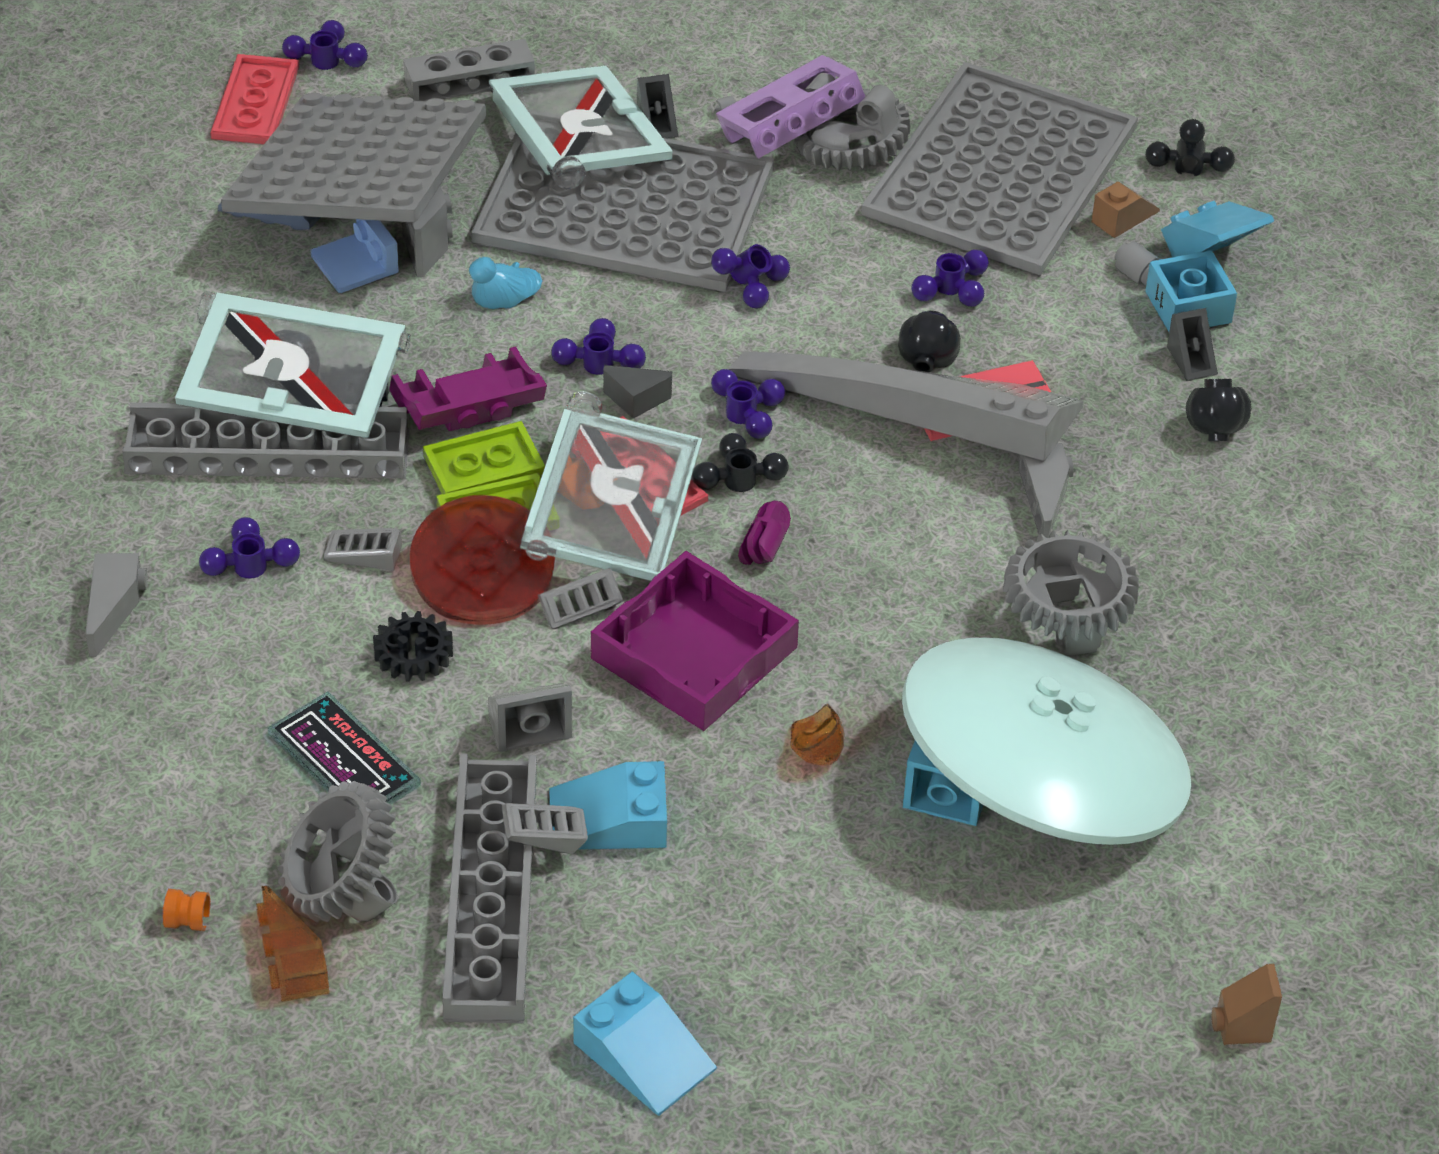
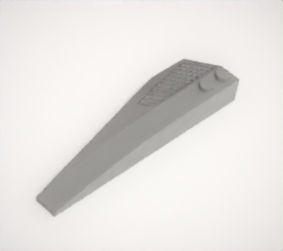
[729,351,1084,461]

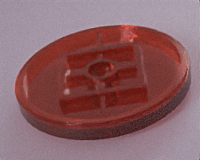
[410,495,555,625]

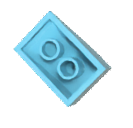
[1161,200,1275,257]
[549,761,667,849]
[573,971,717,1116]

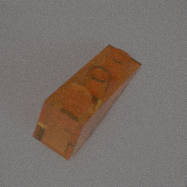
[256,885,330,1002]

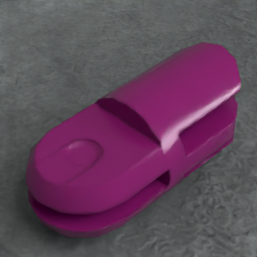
[738,500,791,565]

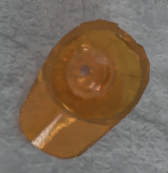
[790,704,845,766]

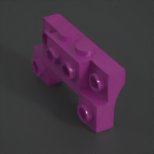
[389,346,547,432]

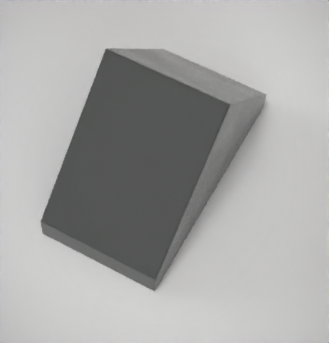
[637,74,678,138]
[1167,308,1218,381]
[603,365,673,419]

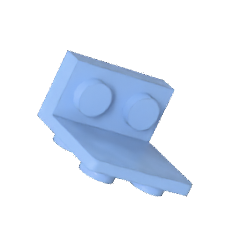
[310,219,399,293]

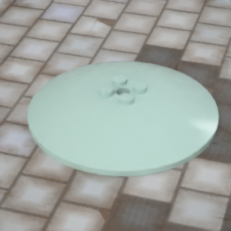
[902,637,1191,845]

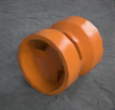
[163,889,211,931]

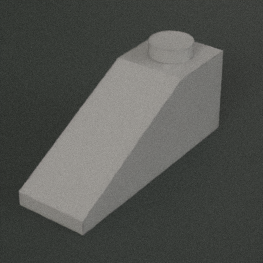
[1018,443,1074,538]
[86,553,148,657]

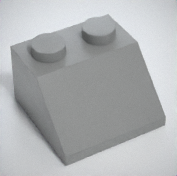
[402,186,453,277]
[488,683,572,752]

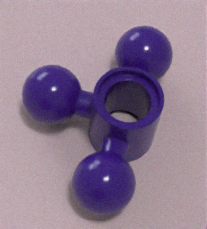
[282,20,368,70]
[711,244,790,309]
[911,249,989,307]
[551,318,646,375]
[711,369,785,439]
[199,517,300,579]

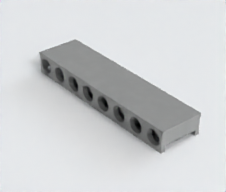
[122,403,410,479]
[442,753,537,1023]

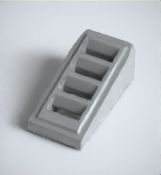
[323,528,402,571]
[538,568,623,629]
[502,803,588,855]

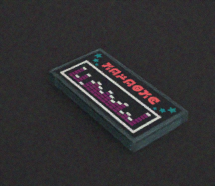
[267,691,421,805]

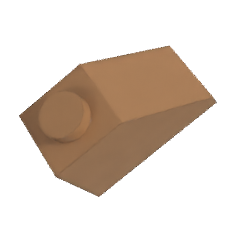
[1091,181,1160,238]
[1211,964,1282,1045]

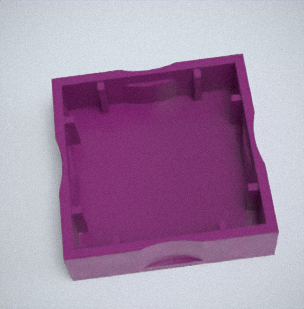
[591,551,799,731]

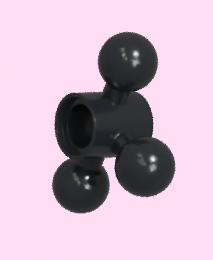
[1145,119,1235,176]
[692,433,789,492]

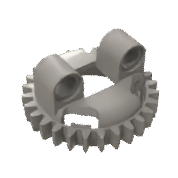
[794,73,910,171]
[1003,530,1139,657]
[278,781,398,922]

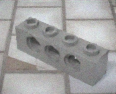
[403,38,535,101]

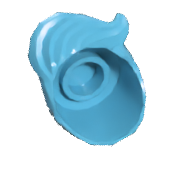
[469,257,542,309]

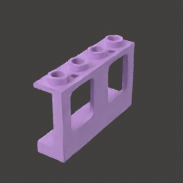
[716,55,865,159]

